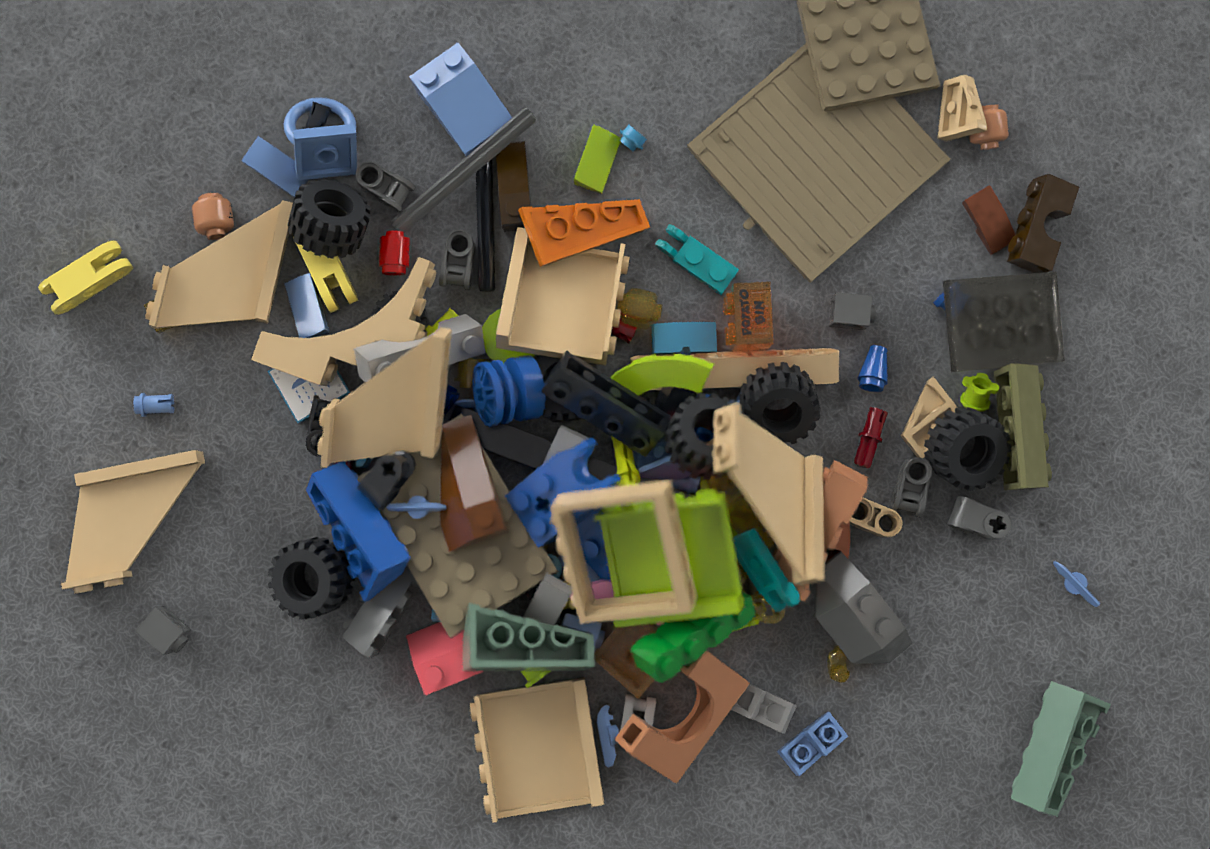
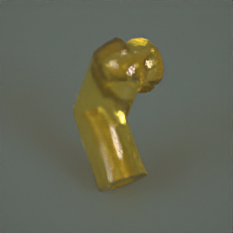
[827,645,850,683]

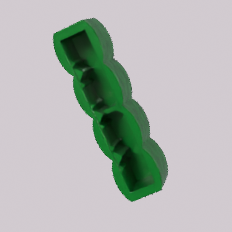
[631,591,756,682]

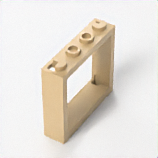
[550,480,697,623]

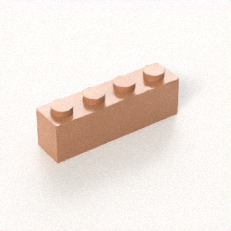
[772,460,867,601]

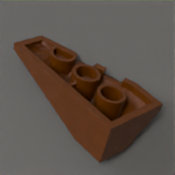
[440,415,510,553]

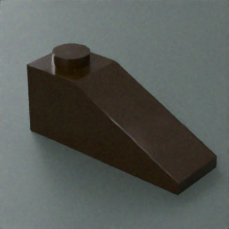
[496,141,531,232]

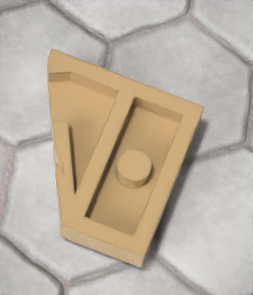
[938,75,987,141]
[901,376,958,458]

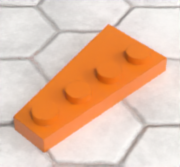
[518,199,650,267]

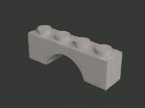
[354,314,485,382]

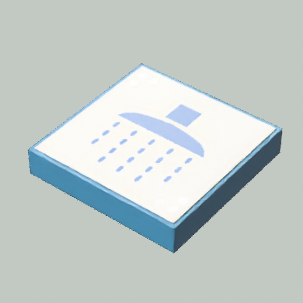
[268,368,351,424]

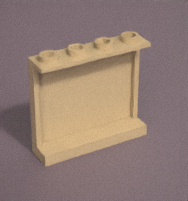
[496,227,630,365]
[470,677,604,822]

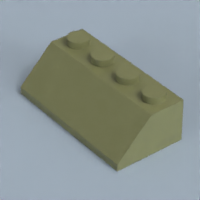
[994,364,1052,491]

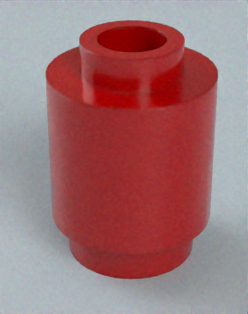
[379,231,410,276]

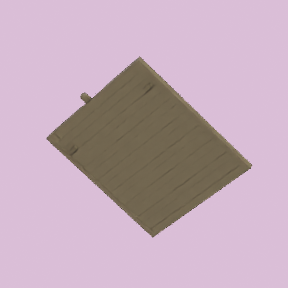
[687,43,951,283]

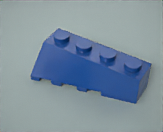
[306,461,410,603]

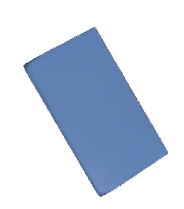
[284,273,330,338]

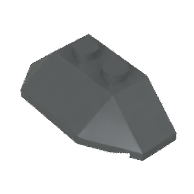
[814,551,912,664]

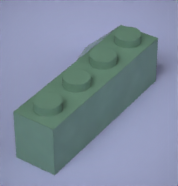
[463,603,595,671]
[1010,681,1111,816]

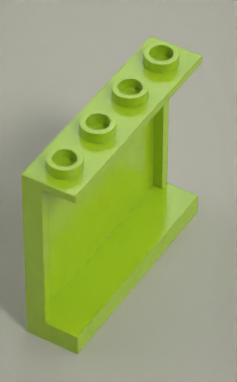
[594,489,744,627]

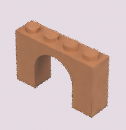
[615,650,750,784]

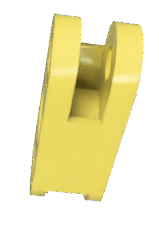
[293,237,358,313]
[38,241,133,315]

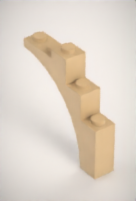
[251,257,436,386]

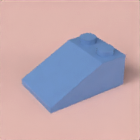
[409,43,512,156]

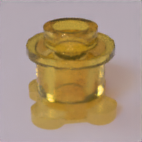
[454,358,489,389]

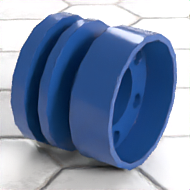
[472,355,546,427]

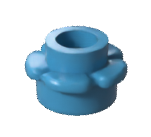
[619,124,647,152]

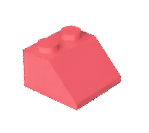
[406,622,484,696]

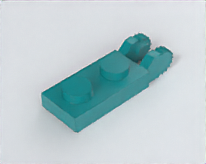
[655,224,739,295]
[733,528,800,611]

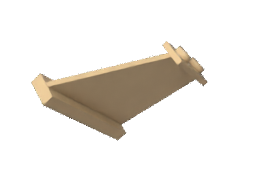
[145,200,293,329]
[317,327,452,468]
[713,403,824,585]
[61,450,205,594]

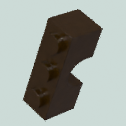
[1007,173,1080,274]

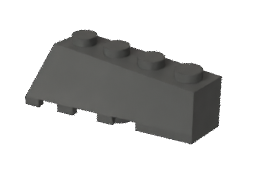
[342,565,420,659]

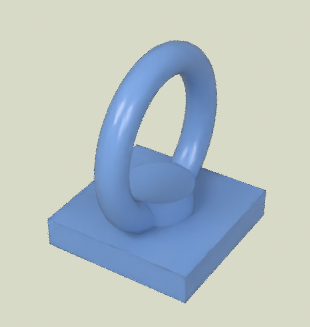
[284,98,357,180]

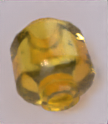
[617,288,663,330]

